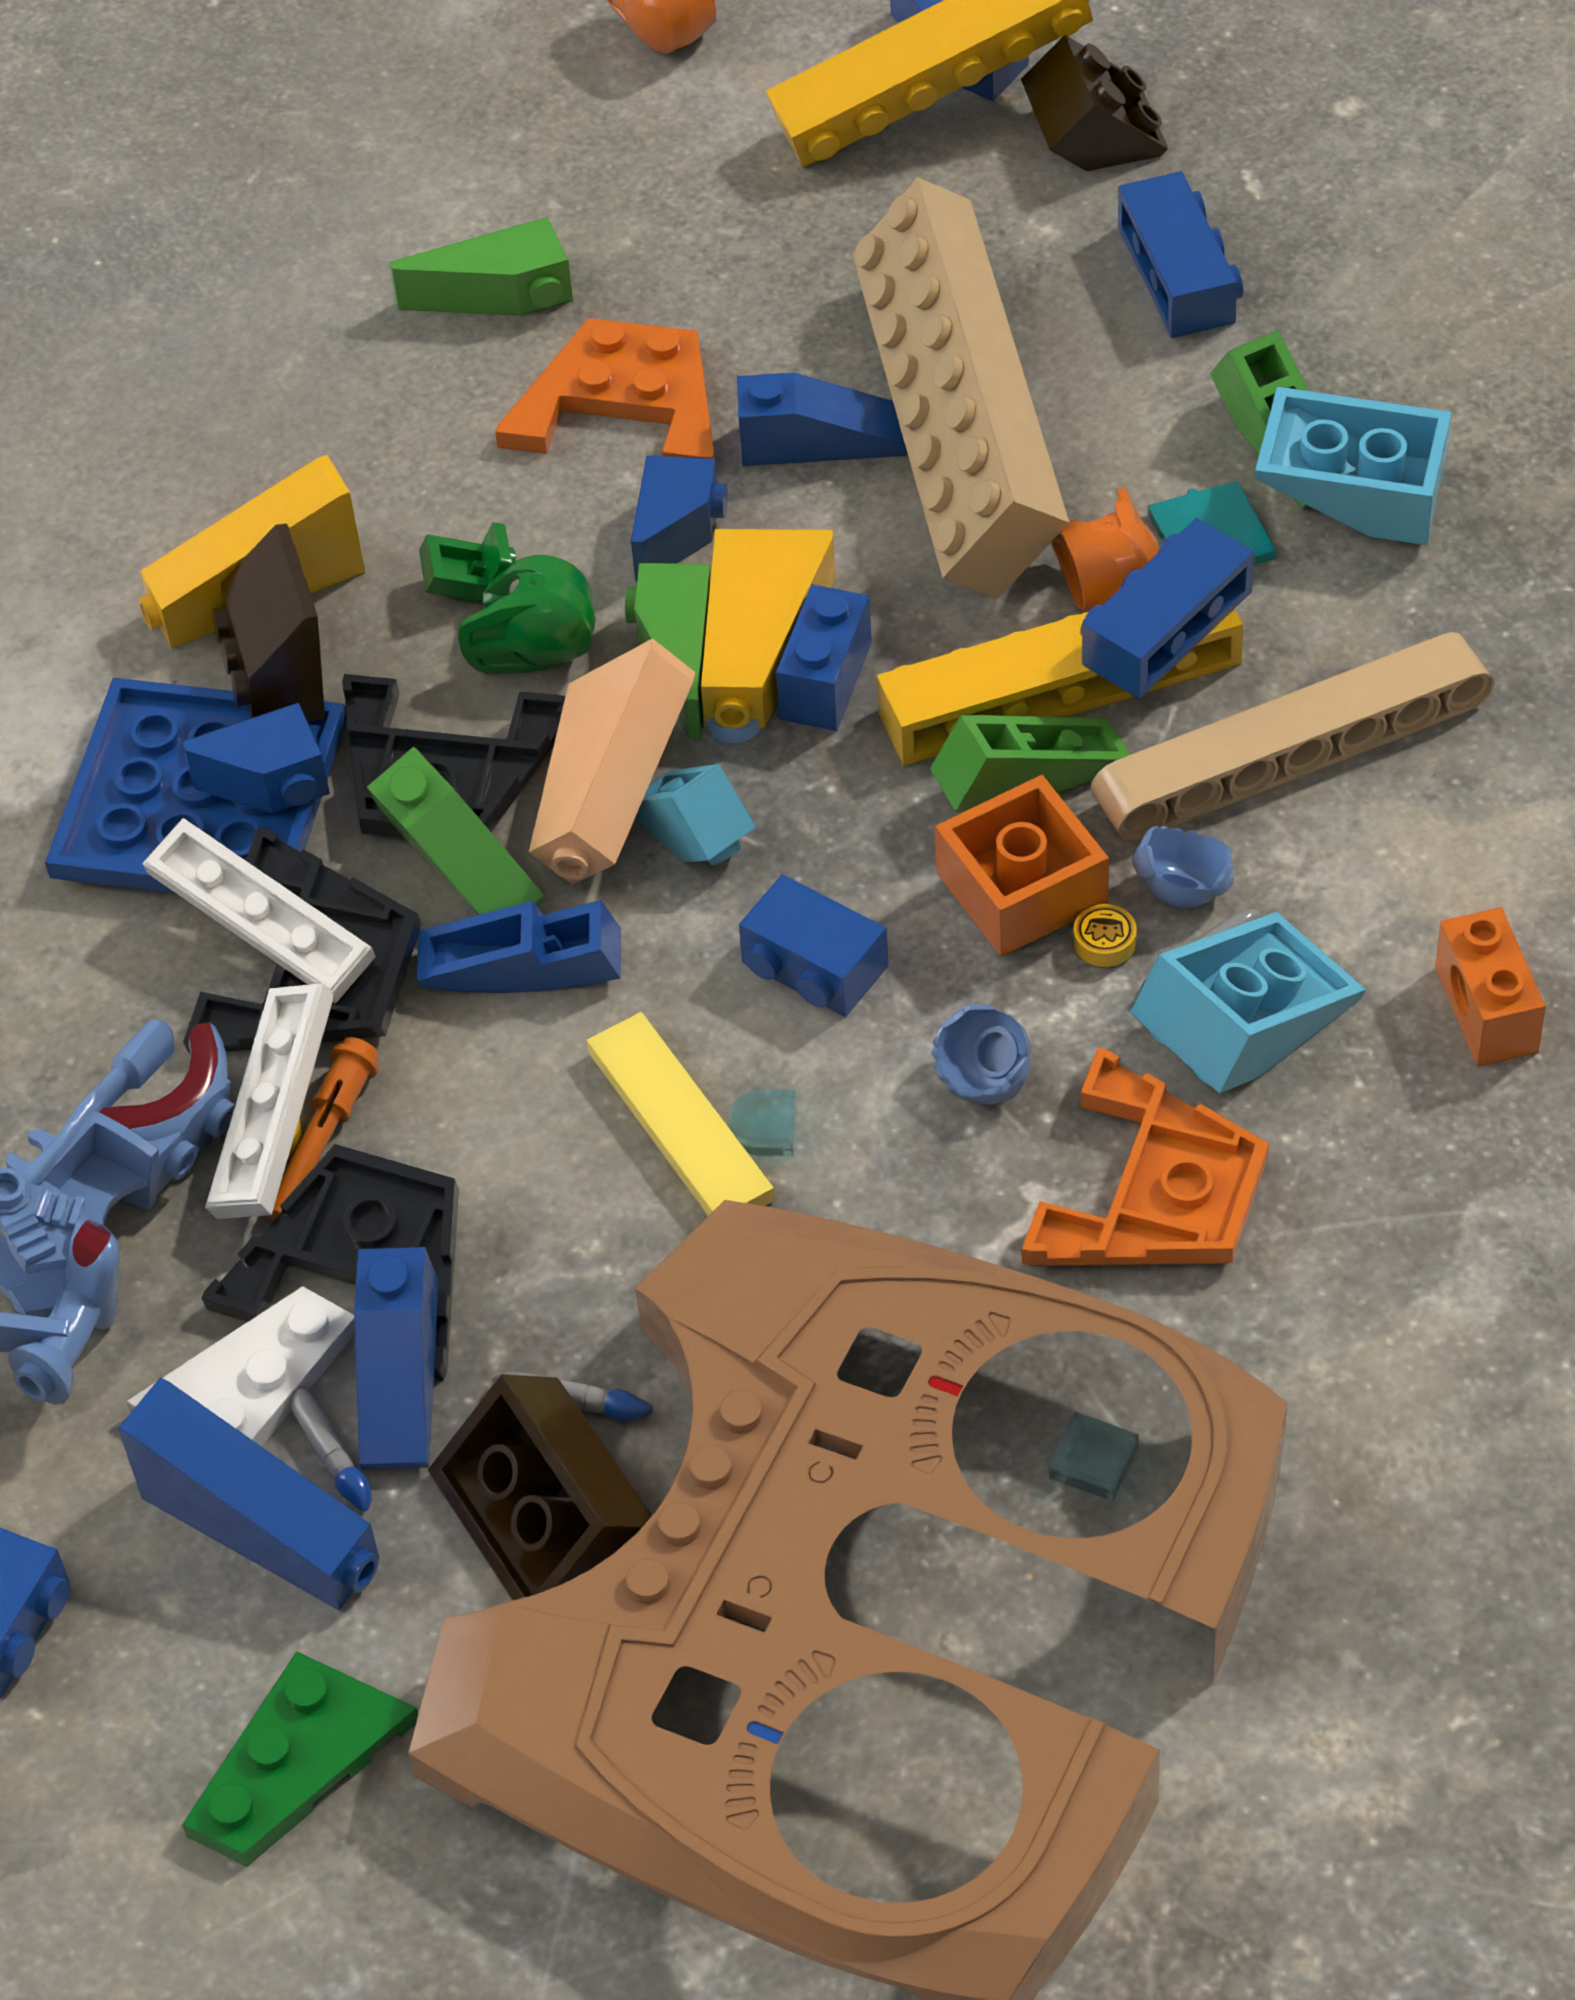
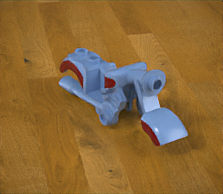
[0,1020,235,1405]

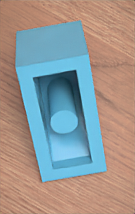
[635,764,756,865]

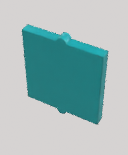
[1148,480,1276,565]

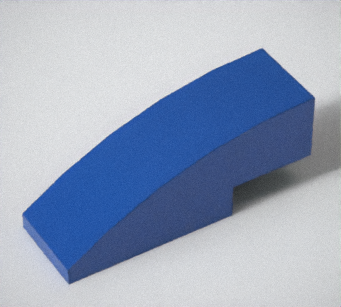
[416,900,621,993]

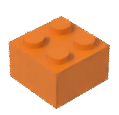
[935,775,1109,957]

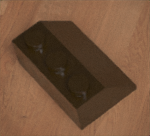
[212,523,325,722]
[428,1374,652,1600]

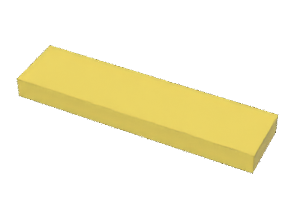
[586,1012,775,1216]

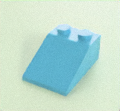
[1255,387,1452,546]
[1130,912,1366,1094]

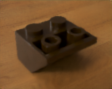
[1021,35,1168,171]

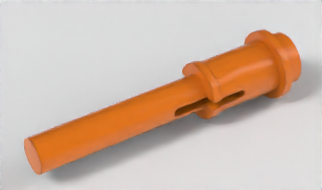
[266,1037,379,1221]

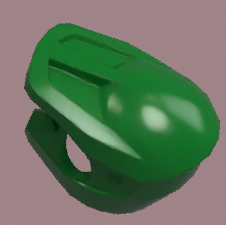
[458,555,596,673]

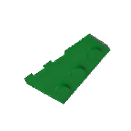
[182,1651,418,1867]

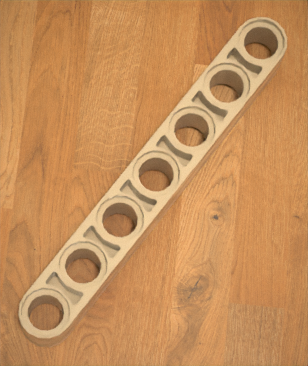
[1091,632,1495,841]

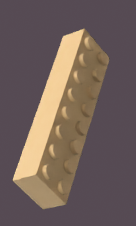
[852,177,1069,598]

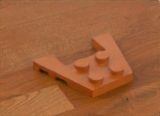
[495,318,715,459]
[1021,1047,1269,1266]

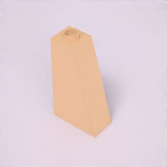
[528,638,695,885]

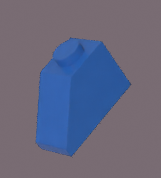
[631,456,728,582]
[182,703,330,813]

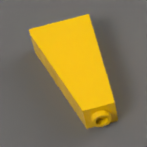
[138,455,365,649]
[701,529,835,728]

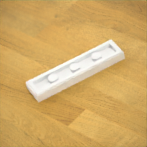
[142,818,376,1004]
[205,983,334,1219]

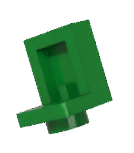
[419,522,516,602]

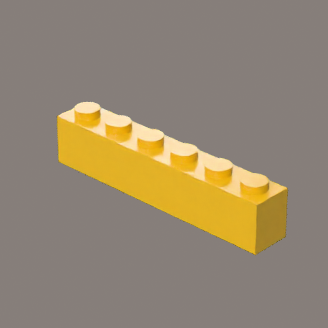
[766,0,1093,168]
[876,609,1243,766]

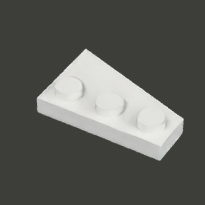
[126,1286,355,1447]

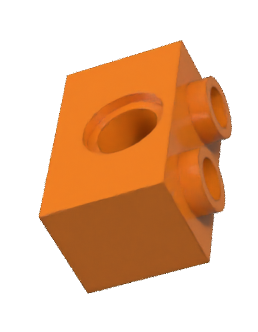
[1435,907,1546,1067]

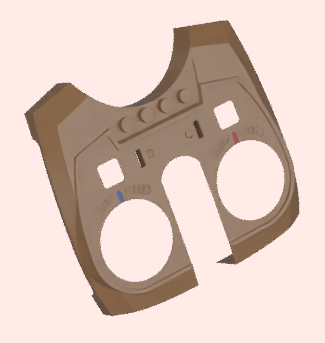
[408,1200,1287,2000]

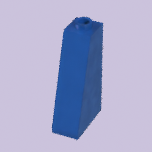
[118,1377,379,1610]

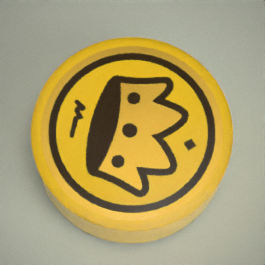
[1073,904,1137,967]

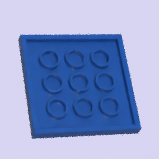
[45,678,347,893]

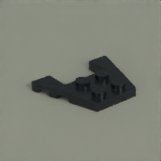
[342,674,566,838]
[183,827,422,1053]
[201,1144,459,1380]

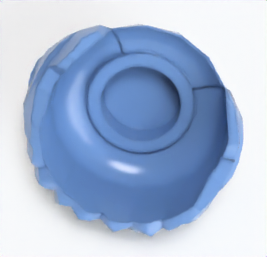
[1131,826,1234,908]
[931,1004,1031,1105]

